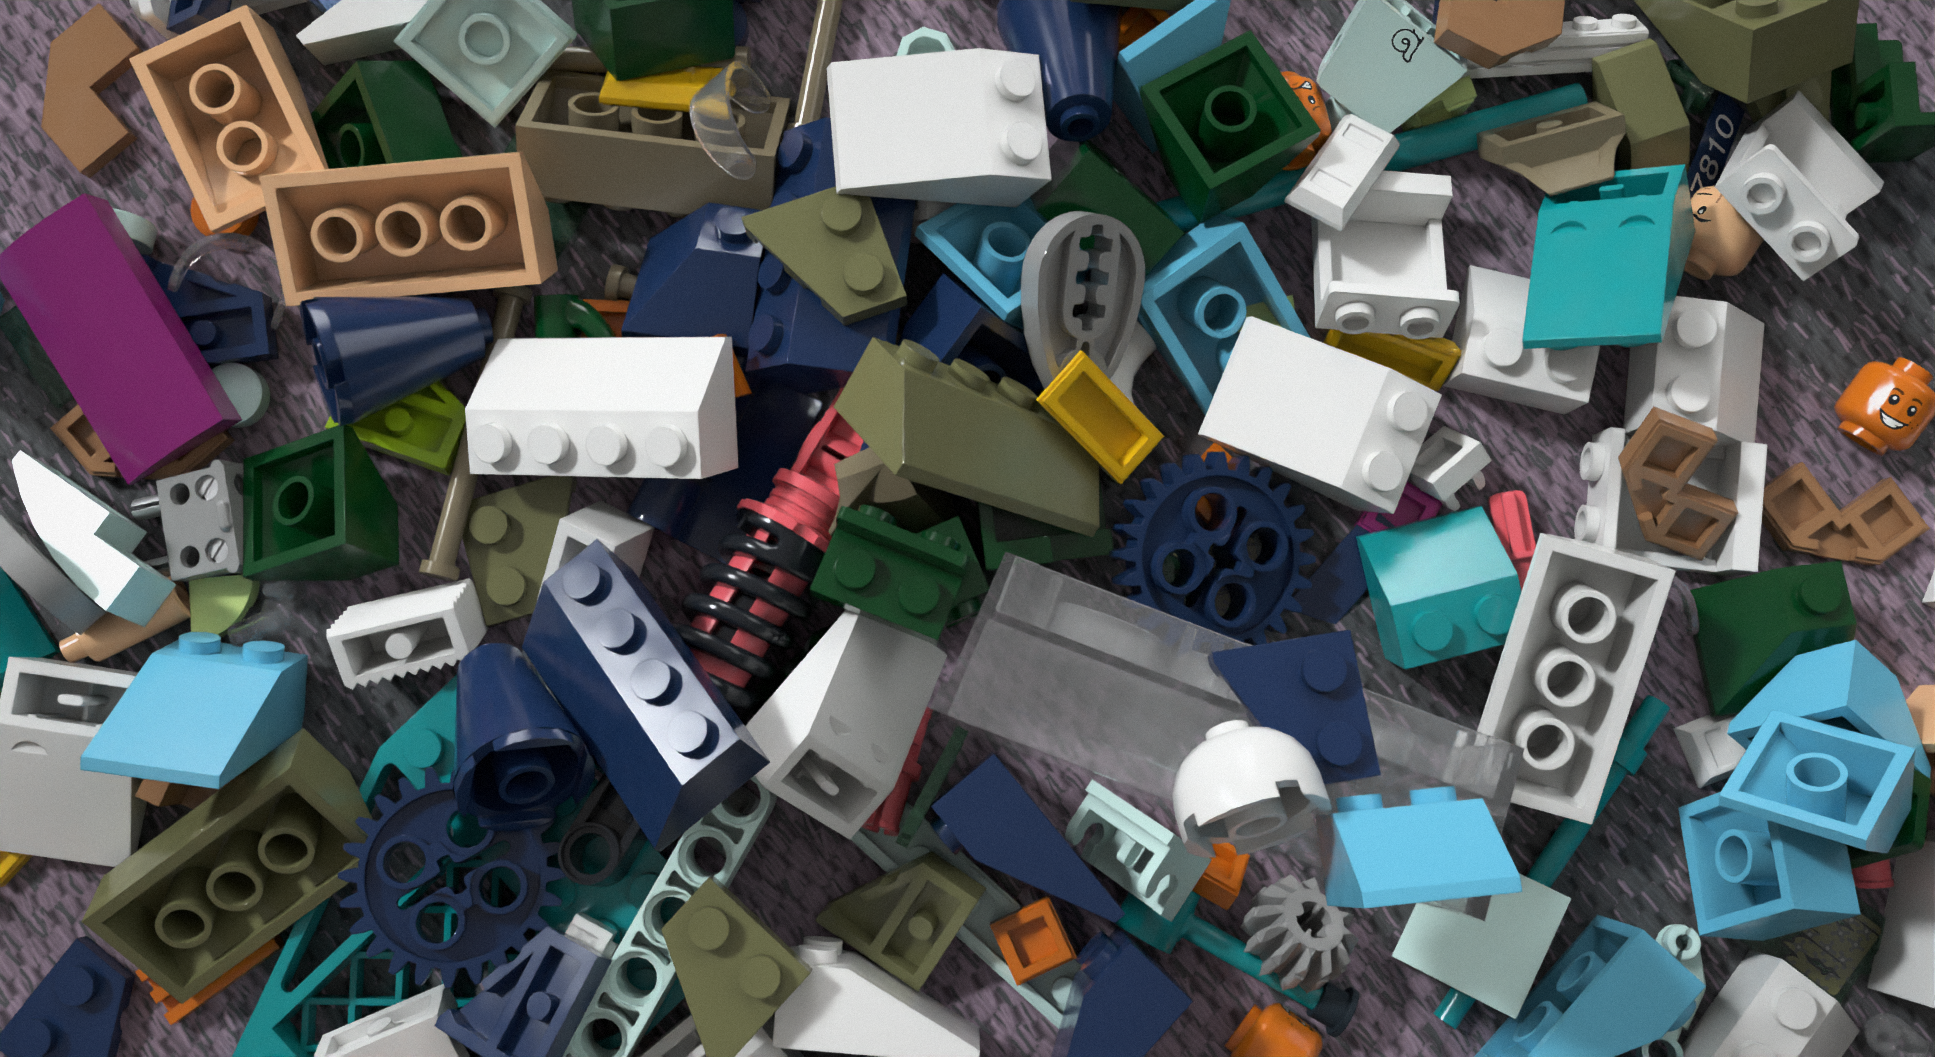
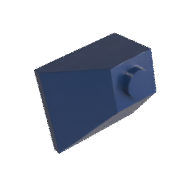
[621,202,765,357]

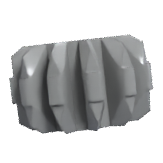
[1240,874,1359,993]

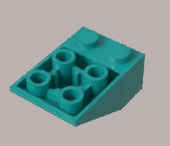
[1522,164,1695,351]

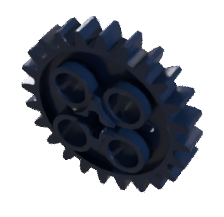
[1109,451,1316,661]
[338,767,567,988]

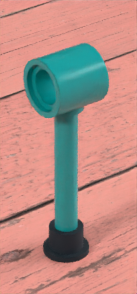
[1115,891,1359,1038]

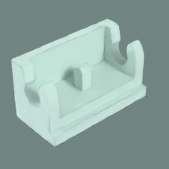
[1065,779,1212,922]

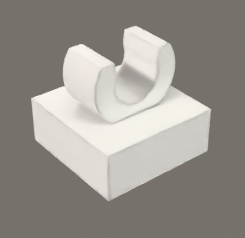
[1407,426,1492,511]

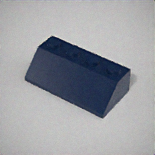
[745,117,916,394]
[522,539,770,852]

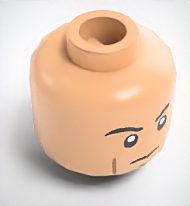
[1684,186,1764,280]

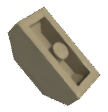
[1476,101,1626,196]
[829,447,956,536]

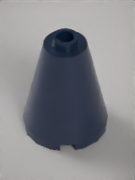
[997,0,1122,142]
[300,296,494,427]
[453,643,595,831]

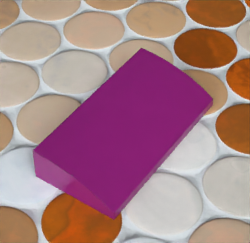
[0,193,242,485]

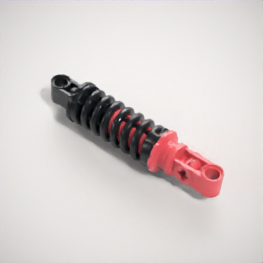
[558,388,863,888]

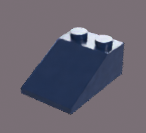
[859,273,1043,505]
[930,751,1125,923]
[1051,926,1193,1057]

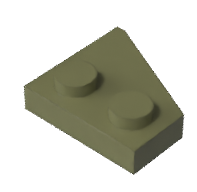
[462,476,577,627]
[661,875,813,1057]

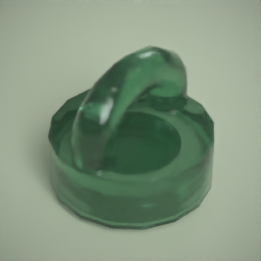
[1665,59,1715,116]

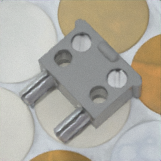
[131,459,243,582]

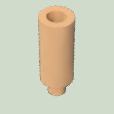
[59,576,191,663]

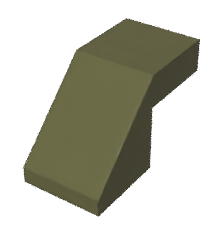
[1592,38,1690,174]

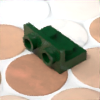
[810,505,970,646]

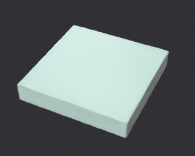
[394,0,577,128]
[1392,874,1571,1020]

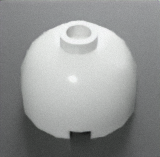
[1172,720,1332,858]

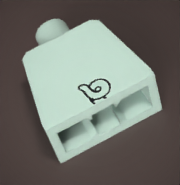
[1316,0,1467,133]

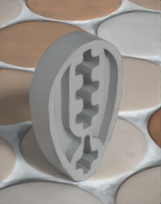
[1021,211,1145,390]
[0,509,107,635]

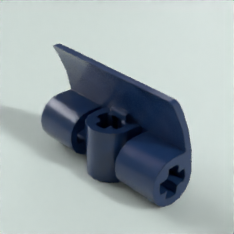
[626,355,823,565]

